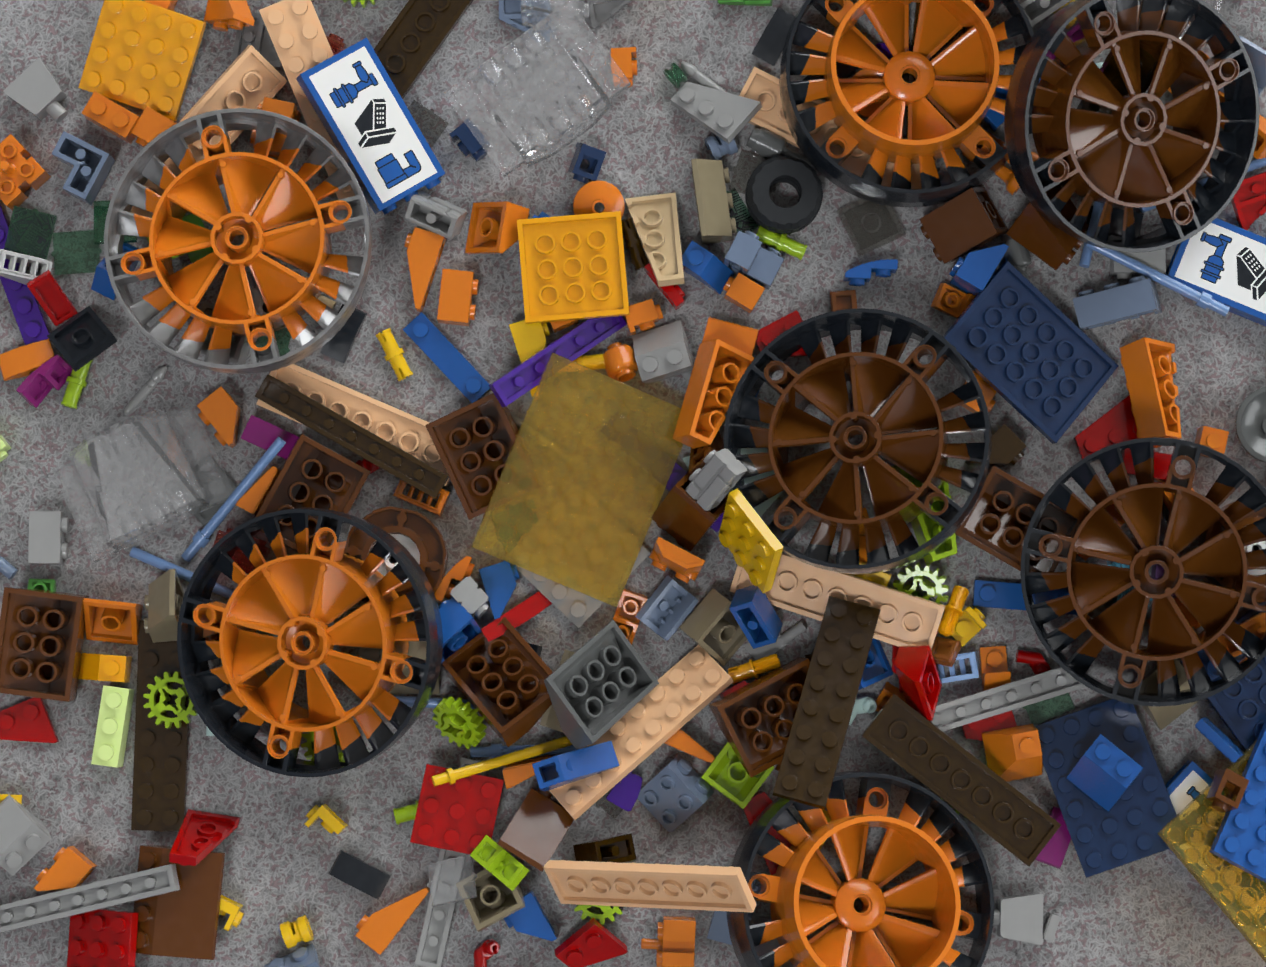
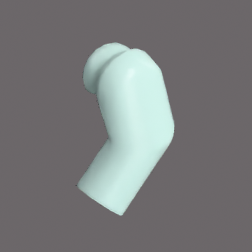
[849,696,877,726]

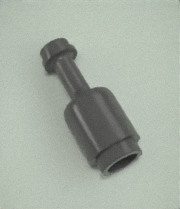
[746,127,811,166]
[1000,234,1032,281]

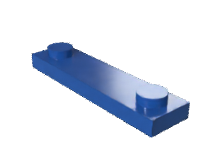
[403,312,491,403]
[972,580,1077,615]

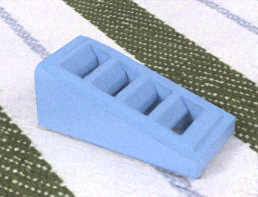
[938,651,981,683]

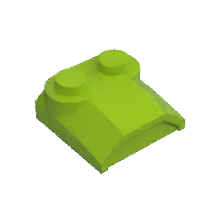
[701,742,775,809]

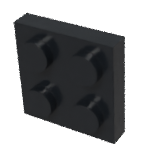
[47,306,117,372]

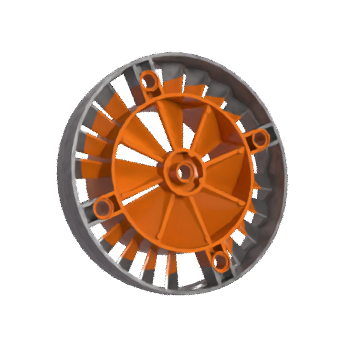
[104,108,372,374]

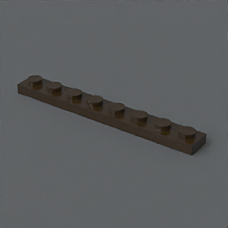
[255,374,449,499]

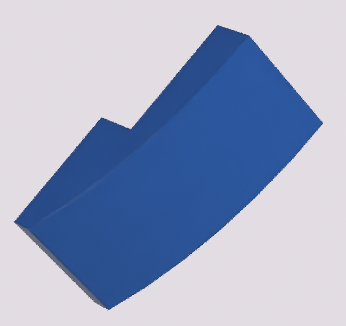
[843,259,898,286]

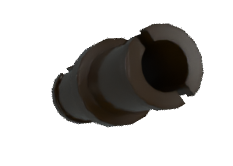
[621,217,650,271]

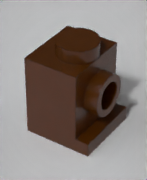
[1206,768,1249,813]

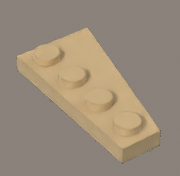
[625,192,685,287]

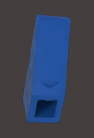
[532,741,620,792]

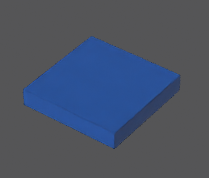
[1195,717,1245,763]

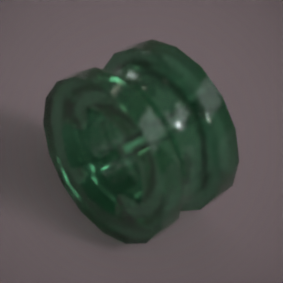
[663,63,688,89]

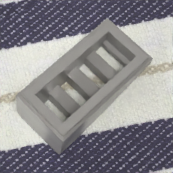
[0,249,53,285]

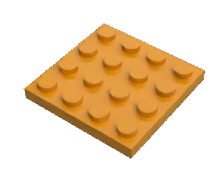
[78,0,207,121]
[517,211,629,324]

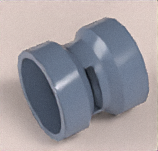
[704,136,738,160]

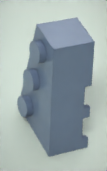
[1073,276,1162,330]

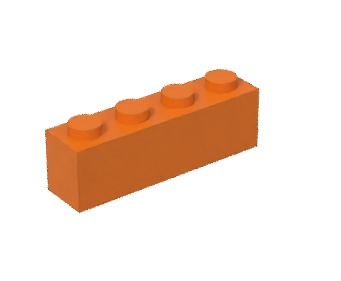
[1120,337,1181,448]
[672,339,755,449]

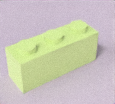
[91,685,135,768]

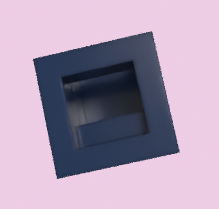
[449,118,490,162]
[568,142,606,184]

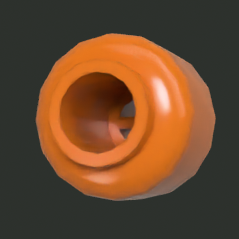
[603,342,638,383]

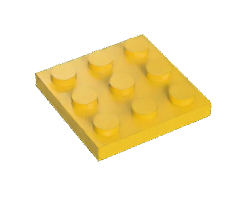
[718,488,783,593]

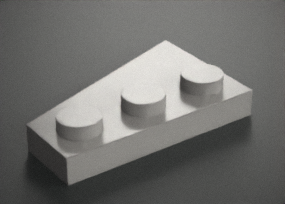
[670,81,762,144]

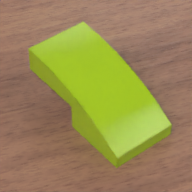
[470,835,530,891]

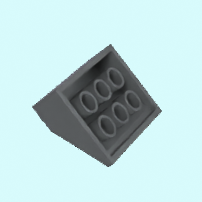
[544,620,659,750]

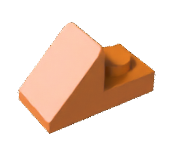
[979,646,1011,691]

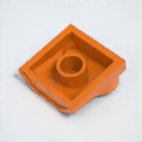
[649,536,705,584]

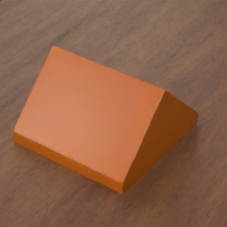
[83,598,143,645]

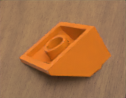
[465,201,530,254]
[981,723,1042,782]

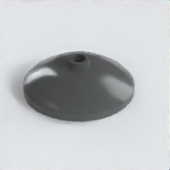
[1235,387,1266,463]

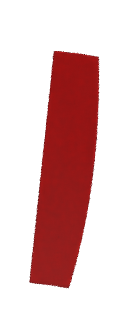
[481,591,552,642]

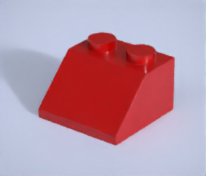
[892,645,942,721]

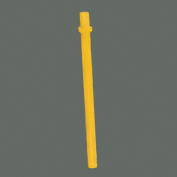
[431,736,573,787]

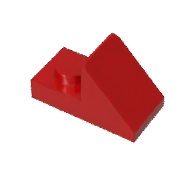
[644,263,685,310]

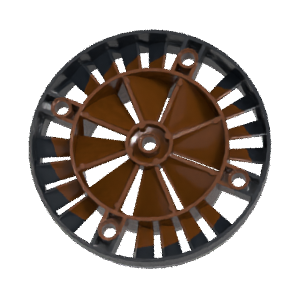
[1004,0,1260,253]
[724,308,992,574]
[1020,437,1266,707]

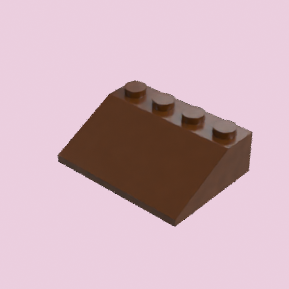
[425,393,544,520]
[254,434,371,552]
[955,465,1081,572]
[0,587,89,702]
[441,617,553,747]
[709,657,810,778]
[133,845,225,960]

